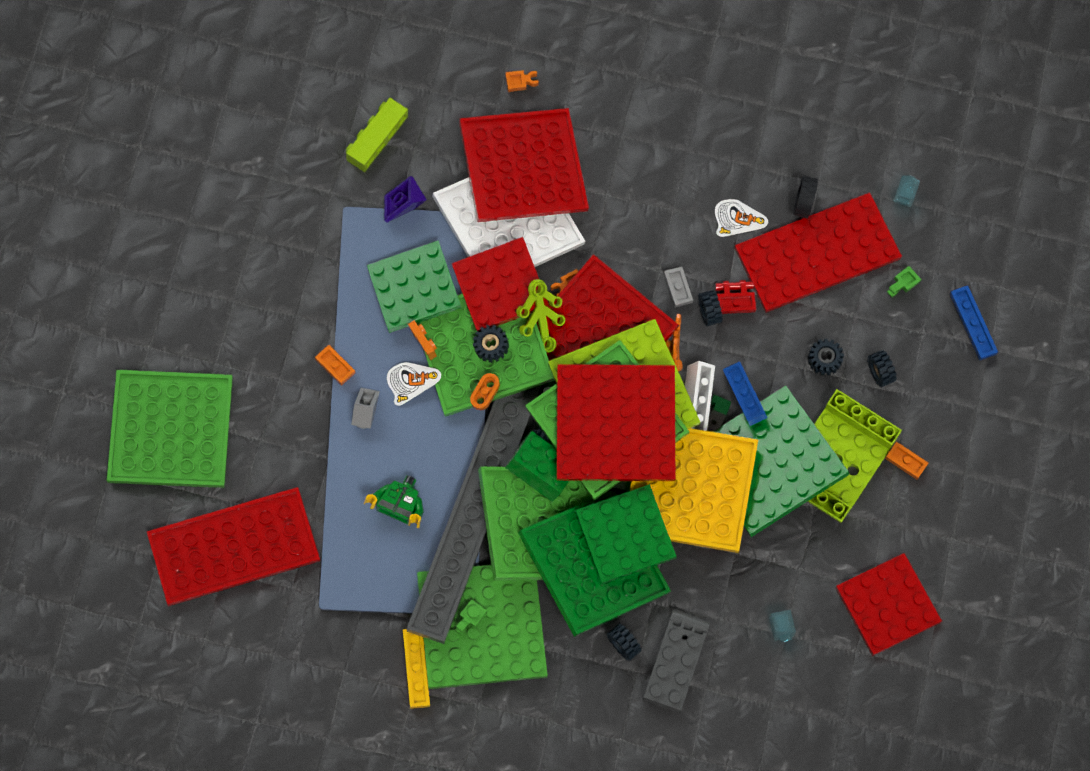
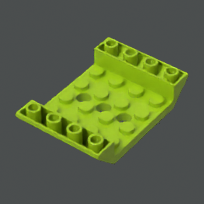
[807,389,902,523]

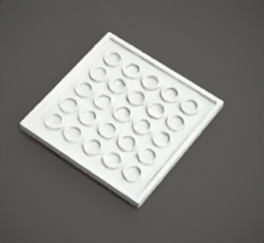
[432,177,585,267]

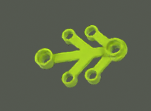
[516,279,565,352]

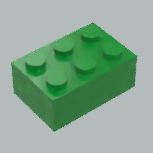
[505,431,569,502]

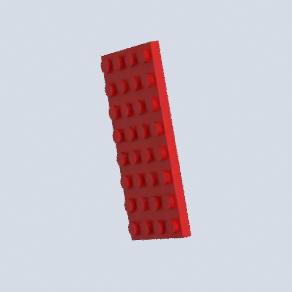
[734,192,902,313]
[147,487,320,606]

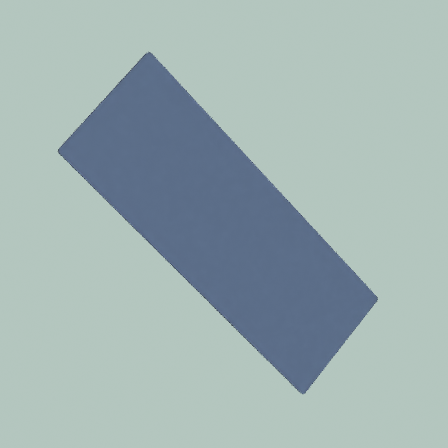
[319,207,485,614]

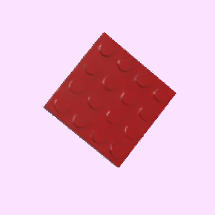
[452,237,549,332]
[835,553,942,656]

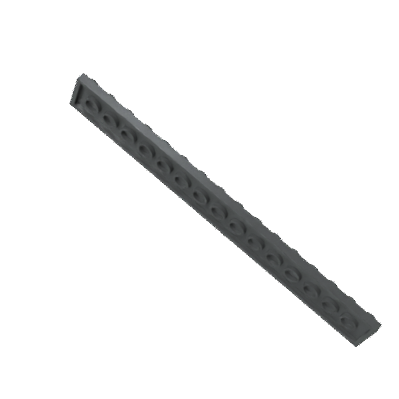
[407,385,542,644]

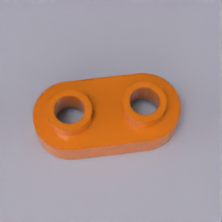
[470,373,500,410]

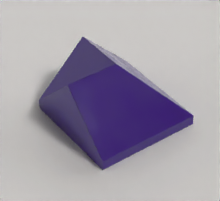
[384,176,427,223]

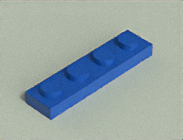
[950,285,998,360]
[723,361,767,426]

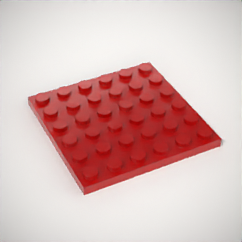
[459,108,589,222]
[536,254,679,361]
[557,364,676,481]

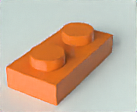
[408,320,437,360]
[315,345,356,386]
[885,441,928,480]

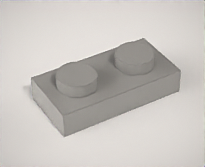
[664,266,693,308]

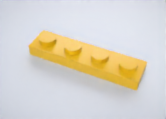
[403,629,430,709]

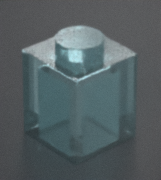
[893,175,920,207]
[769,610,796,642]

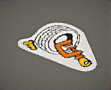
[715,199,768,237]
[387,362,441,406]

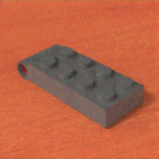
[643,609,710,713]

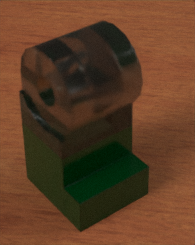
[707,395,731,432]

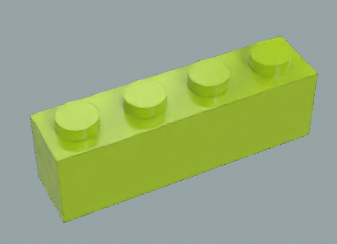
[345,98,408,172]

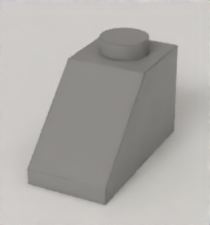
[351,388,380,429]

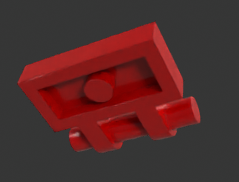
[715,280,756,314]

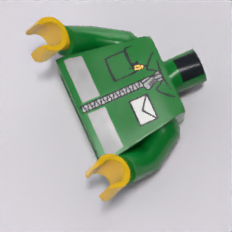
[363,475,424,528]

